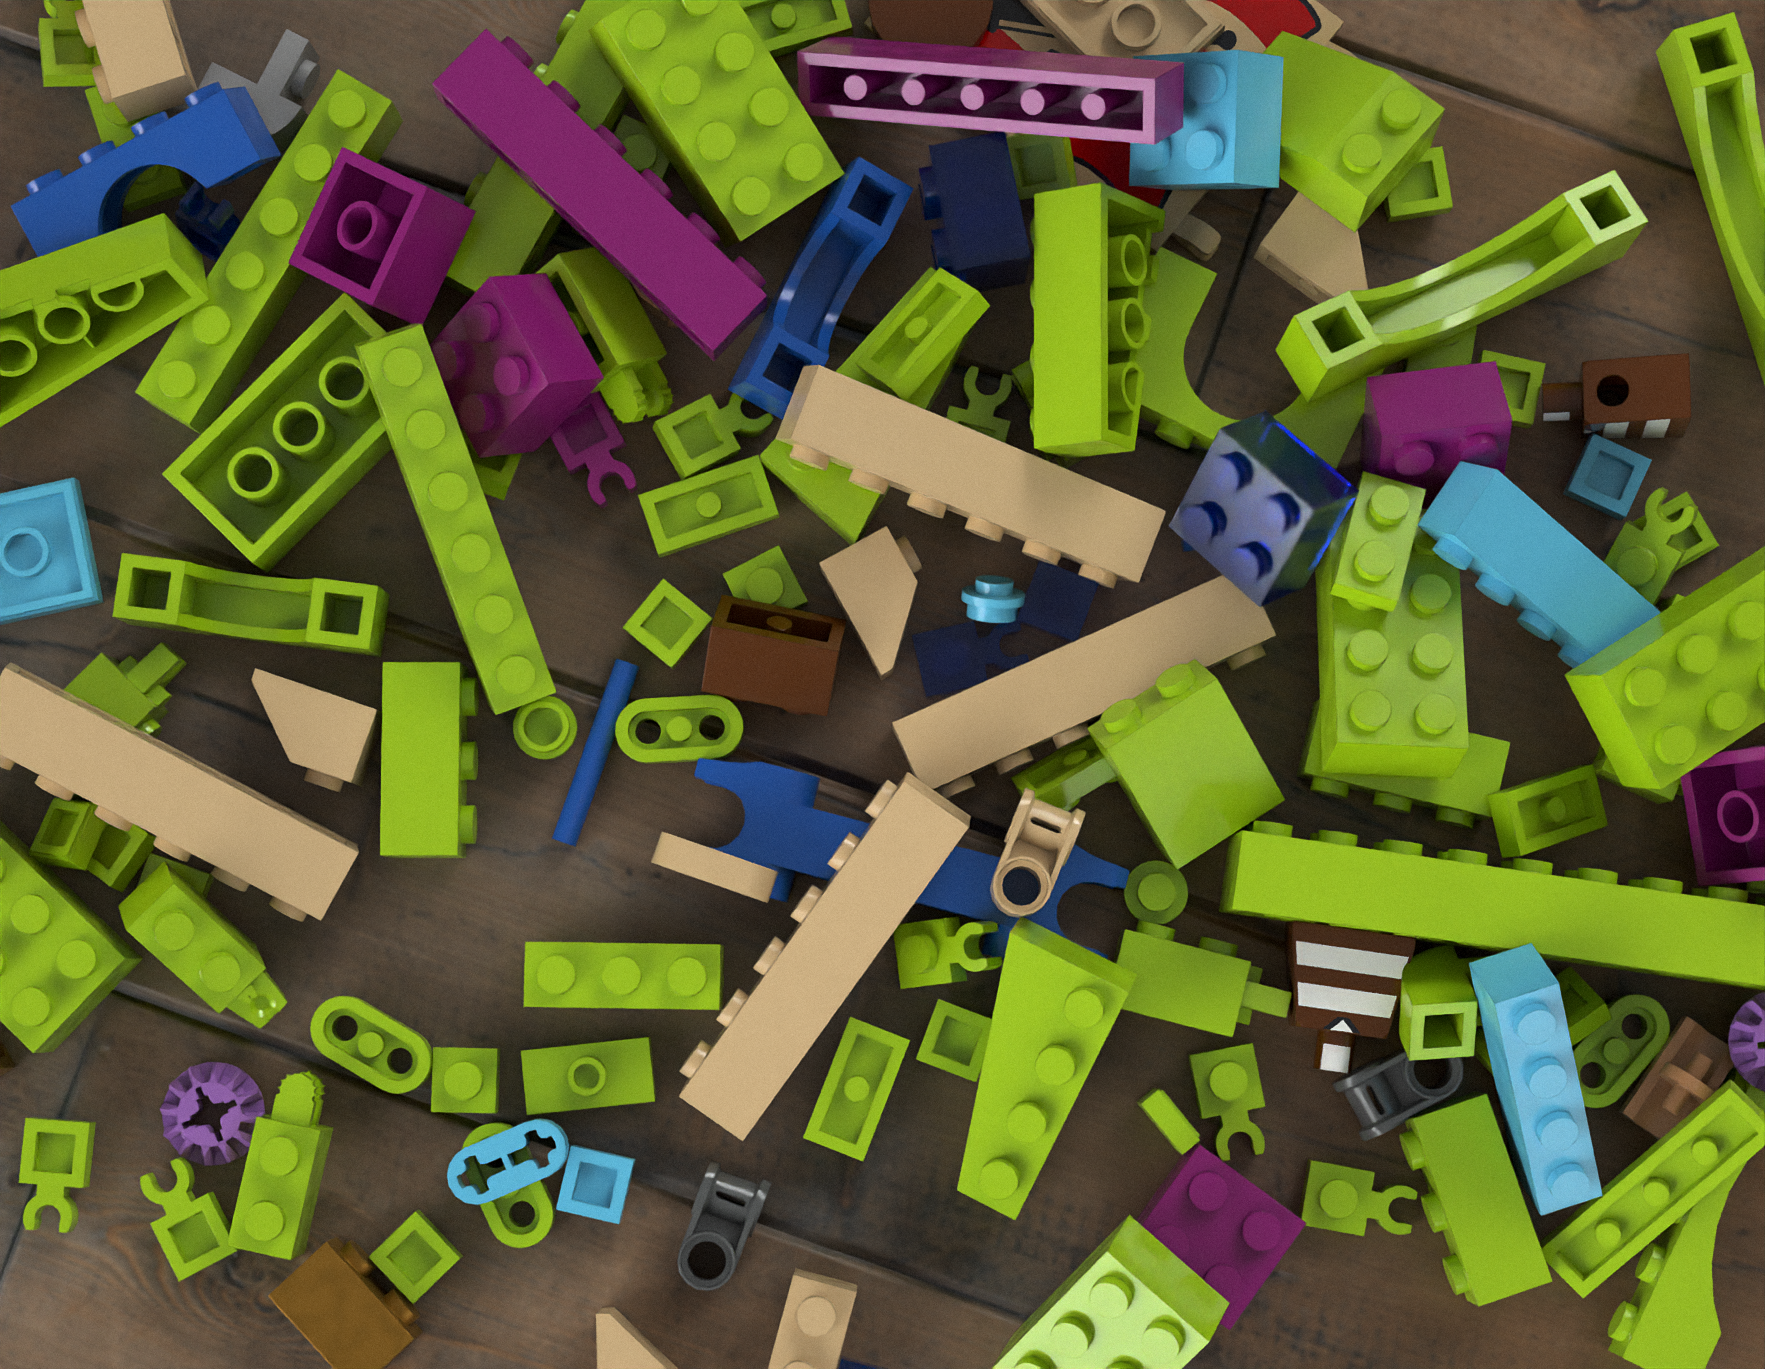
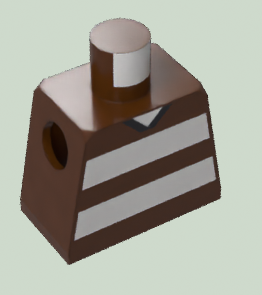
[1542,353,1692,439]
[1285,921,1416,1074]

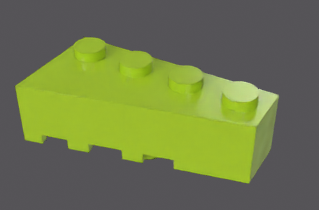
[1030,182,1166,459]
[0,213,210,427]
[760,267,977,545]
[957,917,1138,1220]

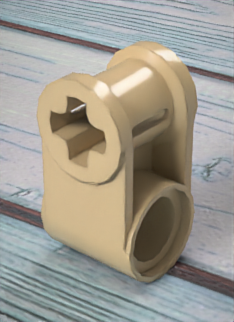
[990,787,1086,918]

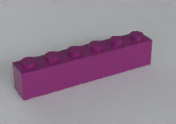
[432,29,767,361]
[797,36,1184,145]

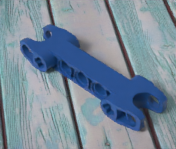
[694,758,1130,960]

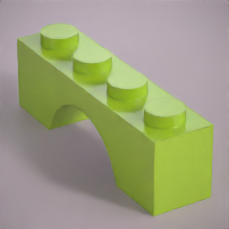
[112,553,390,657]

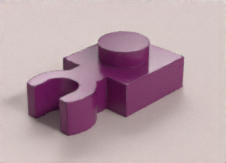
[550,392,637,508]

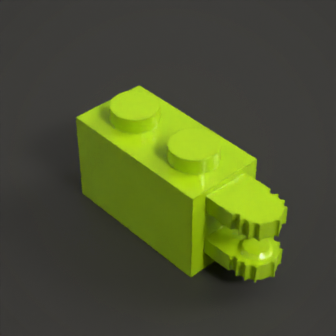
[535,247,674,424]
[227,1070,334,1260]

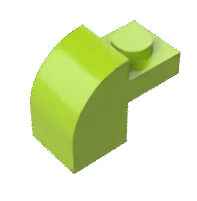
[1399,945,1489,1061]

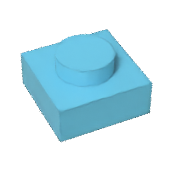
[1563,434,1652,521]
[556,1145,636,1224]

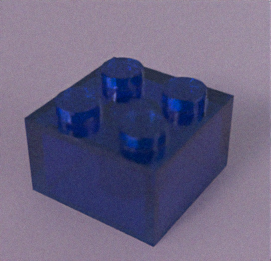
[918,132,1031,292]
[1169,411,1359,607]

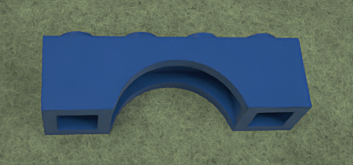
[11,82,282,257]
[728,157,914,420]

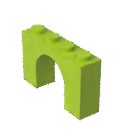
[1135,246,1385,504]

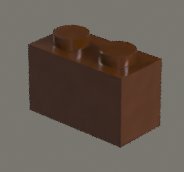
[701,595,847,717]

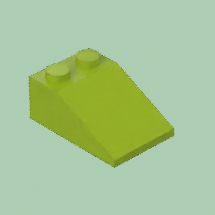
[1262,31,1445,232]

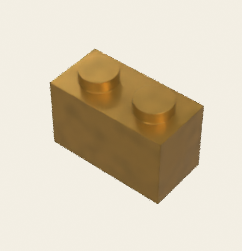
[268,1237,423,1369]

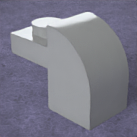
[187,29,320,152]

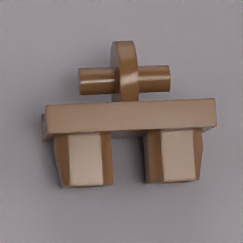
[1619,1016,1734,1140]

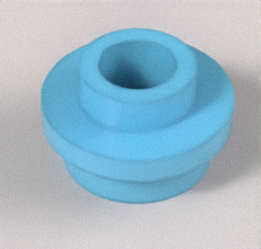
[961,575,1025,623]

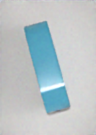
[447,1118,569,1205]

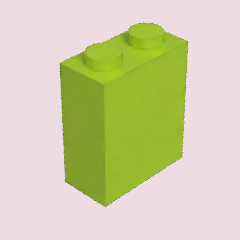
[1087,659,1285,870]

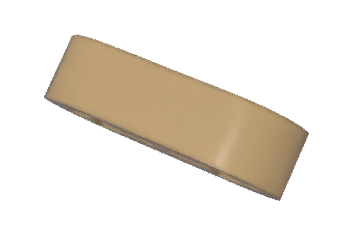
[651,832,778,903]

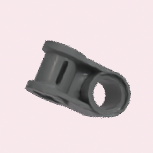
[1332,1047,1463,1141]
[677,1160,772,1291]

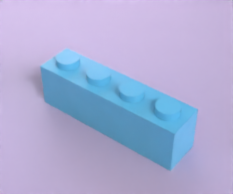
[1418,461,1661,669]
[1469,943,1603,1216]

